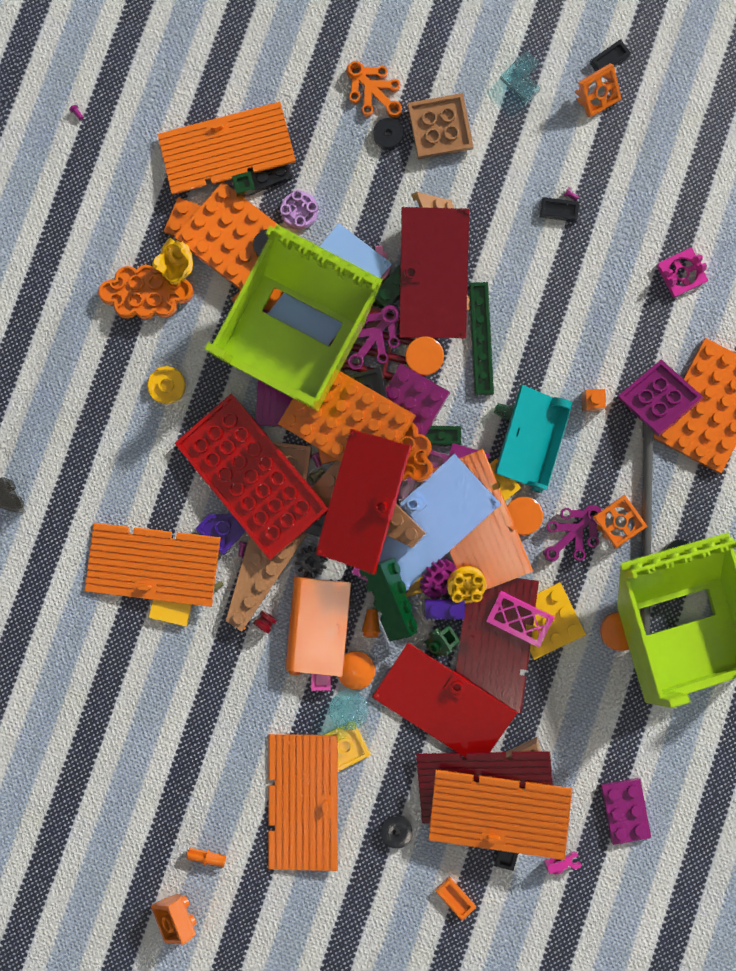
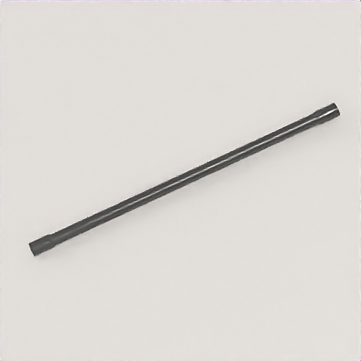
[638,423,654,689]

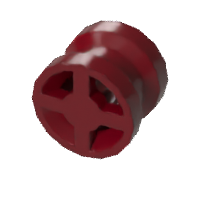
[253,610,278,634]

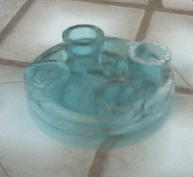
[329,690,369,730]

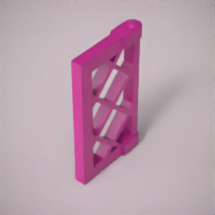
[486,591,554,648]

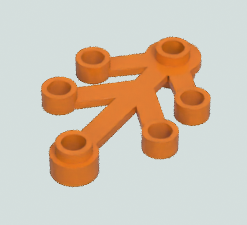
[346,61,402,118]

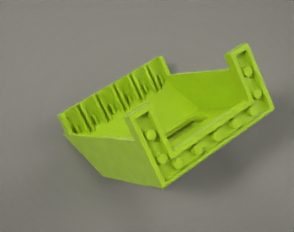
[205,224,383,411]
[617,532,736,708]

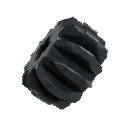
[295,545,328,578]

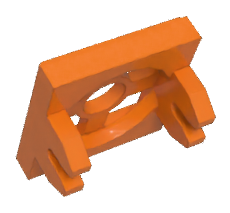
[575,63,622,118]
[592,495,648,549]

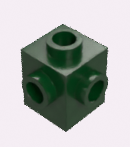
[424,625,460,657]

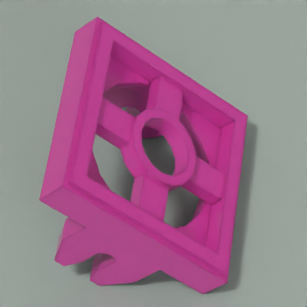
[657,247,709,298]

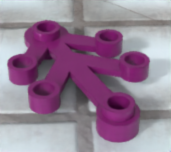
[348,305,400,369]
[543,505,601,562]

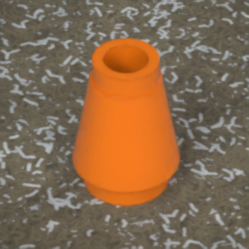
[361,609,381,638]

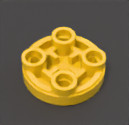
[447,566,486,603]

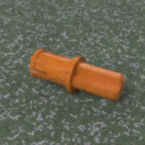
[187,848,227,868]

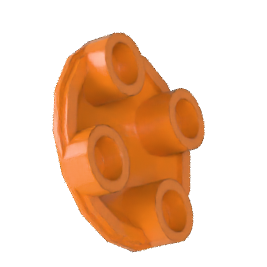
[338,651,375,690]

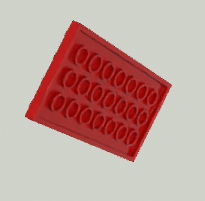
[174,393,328,560]

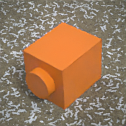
[581,389,606,412]

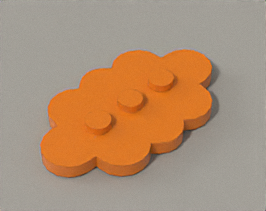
[98,264,194,320]
[400,422,433,482]

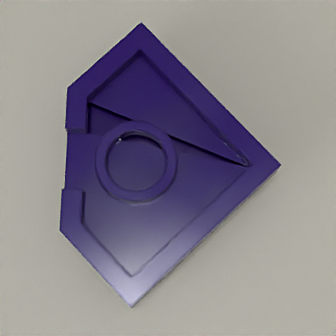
[196,513,246,555]

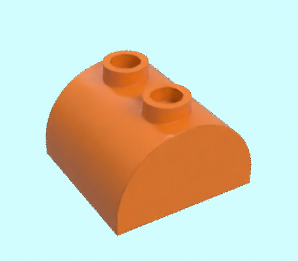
[151,894,196,945]

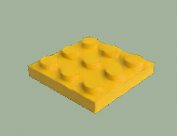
[526,582,586,660]

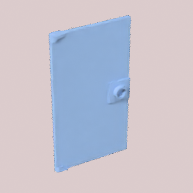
[268,223,392,346]
[379,454,501,591]

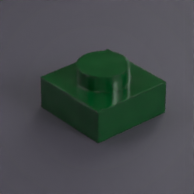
[232,171,256,196]

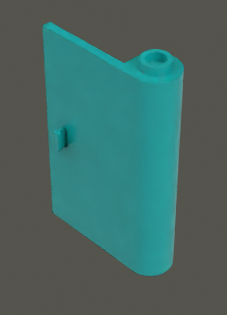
[495,385,573,493]

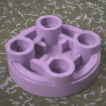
[280,190,318,230]

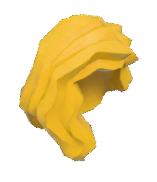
[152,238,193,285]

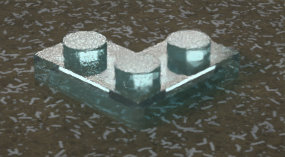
[500,50,540,104]

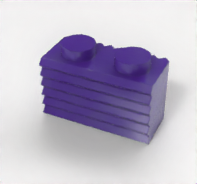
[424,599,465,620]

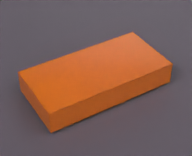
[435,876,476,921]

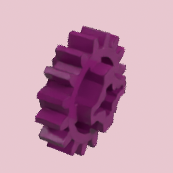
[419,559,457,599]

